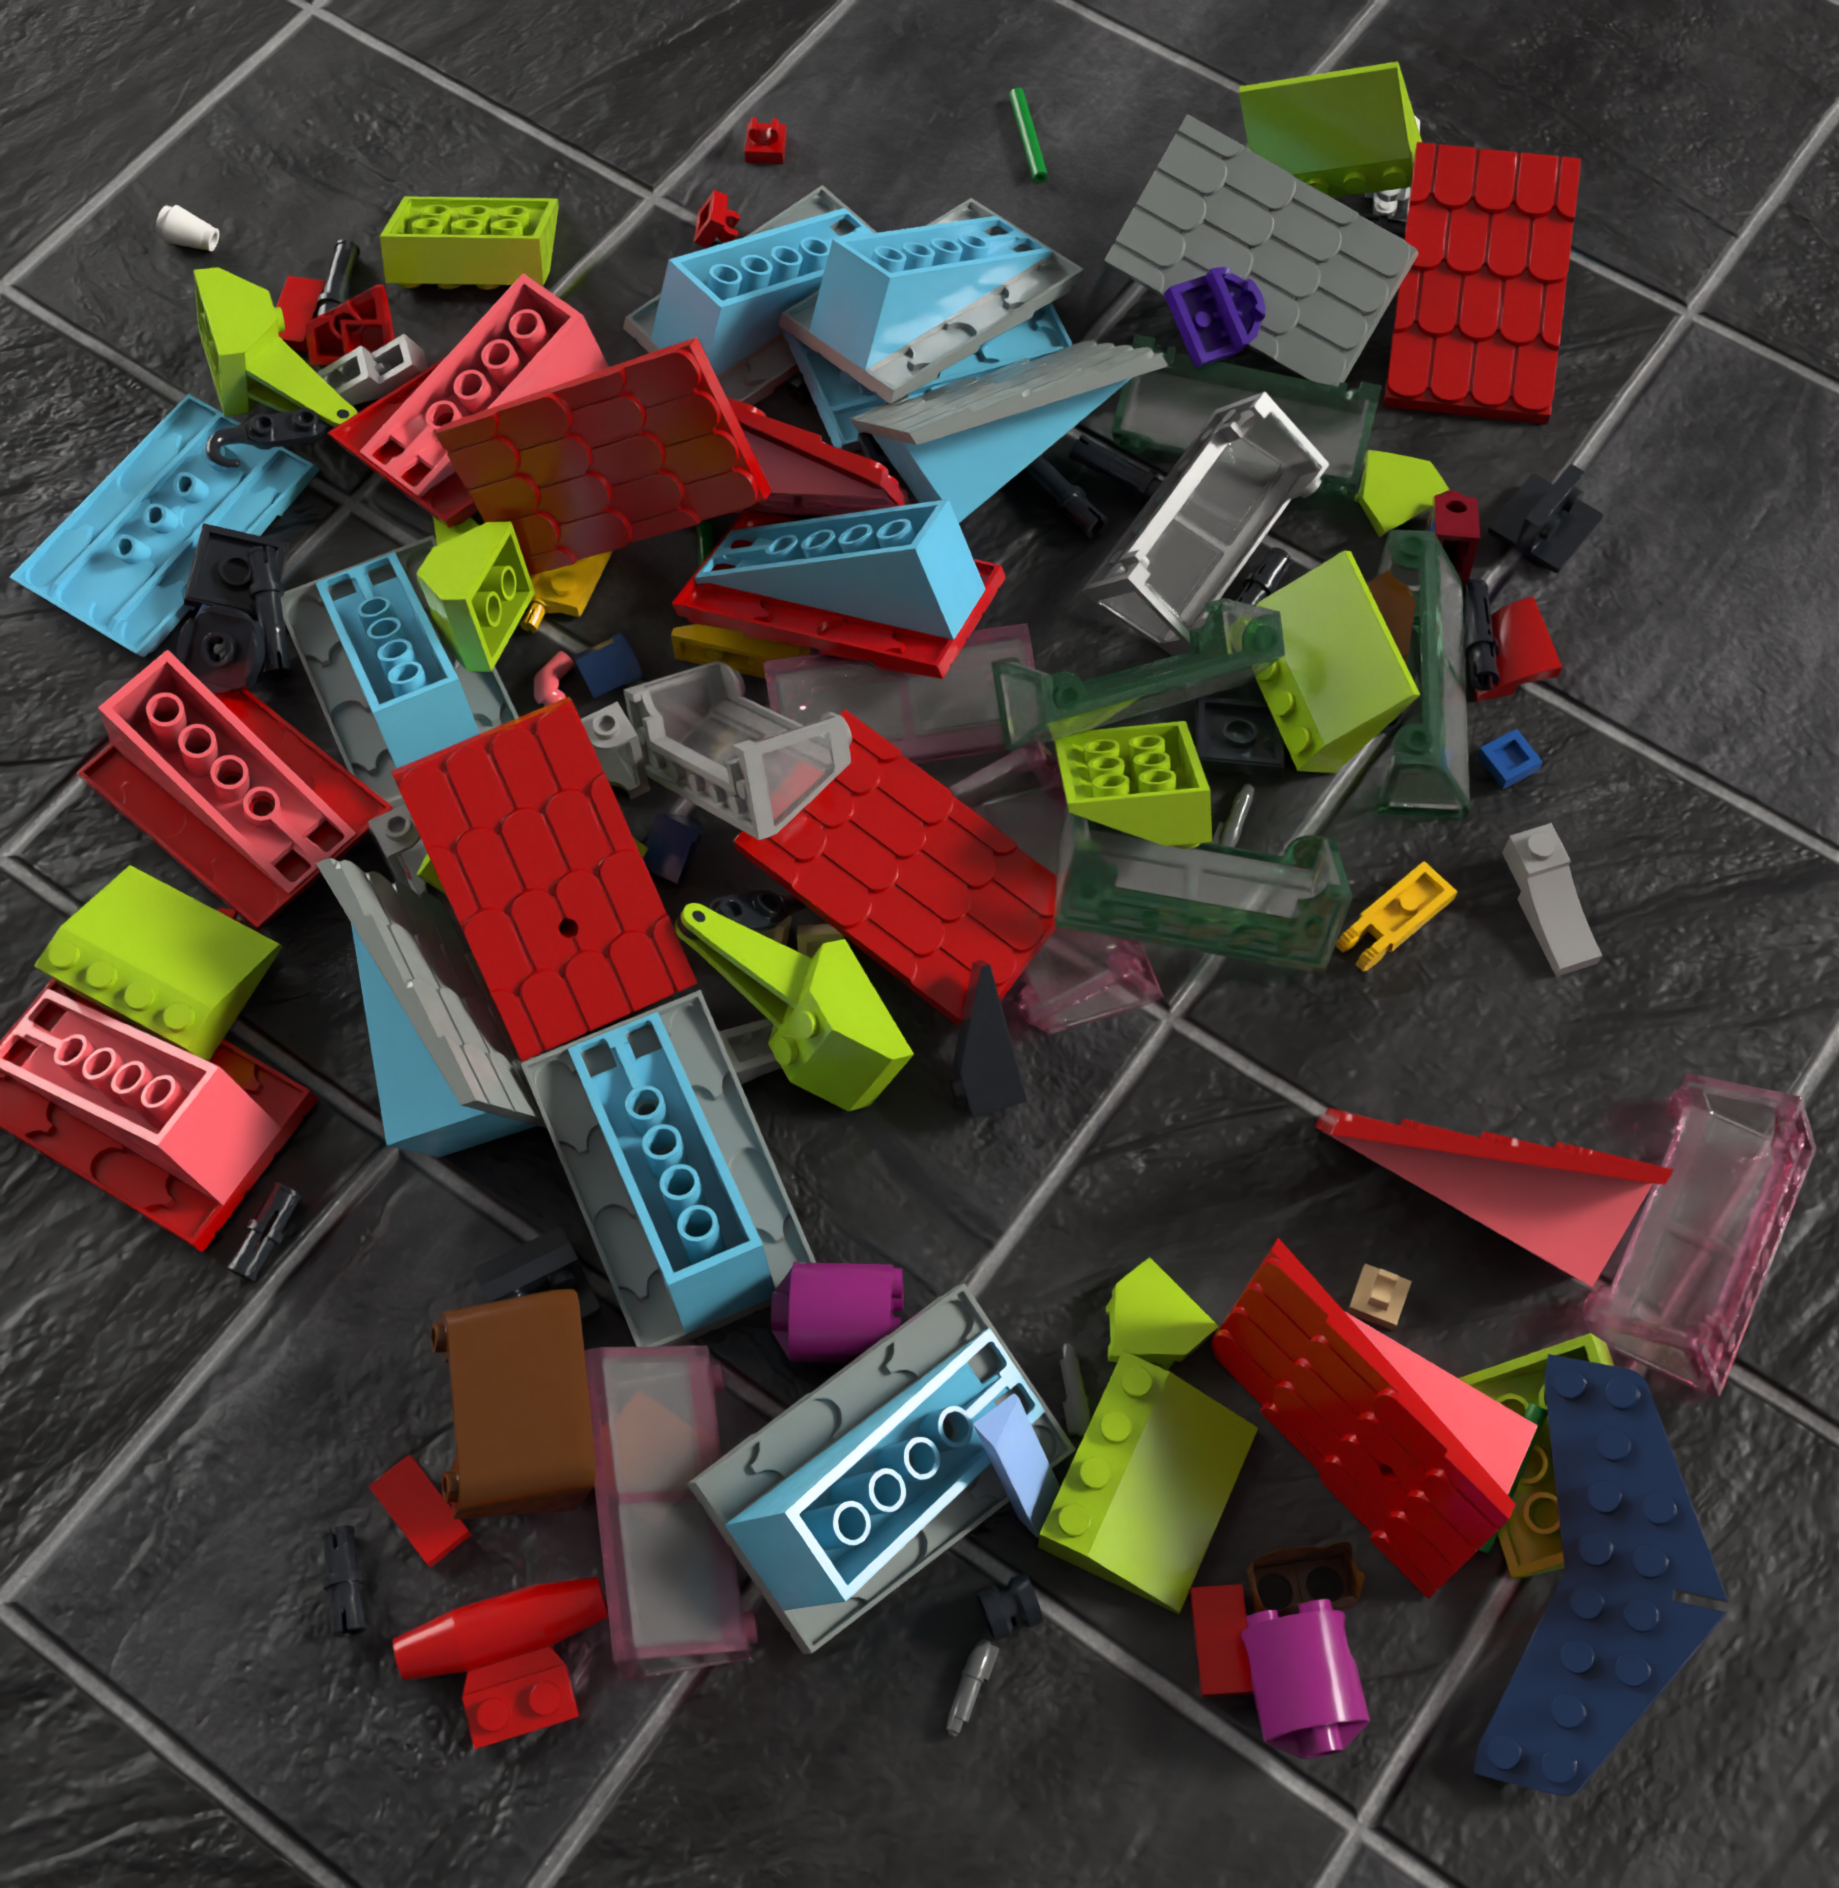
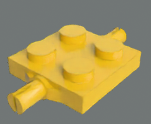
[520,551,613,633]

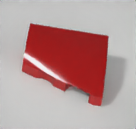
[305,285,395,365]
[1473,596,1562,702]

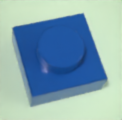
[1477,729,1543,790]

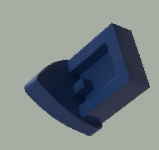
[573,632,643,698]
[643,814,704,883]

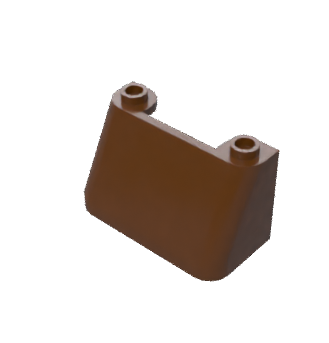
[431,1289,596,1519]

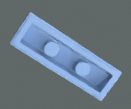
[973,1393,1060,1538]

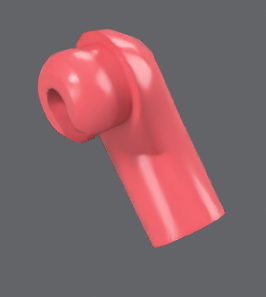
[534,651,575,707]

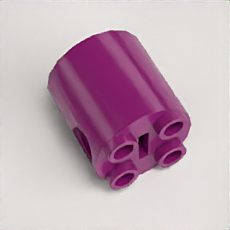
[771,1262,904,1364]
[1240,1599,1370,1759]

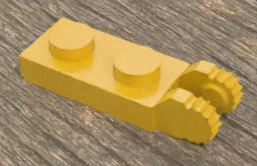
[1335,861,1458,972]

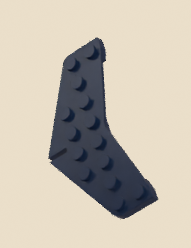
[1473,1354,1729,1796]

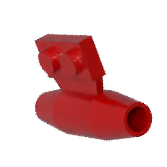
[393,1576,609,1750]

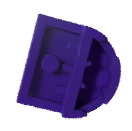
[1164,267,1266,369]

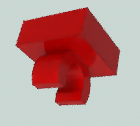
[744,117,787,164]
[694,190,740,248]

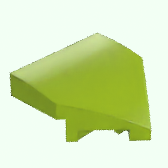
[1354,450,1449,538]
[1106,1257,1219,1371]

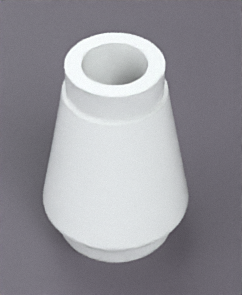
[156,205,219,251]

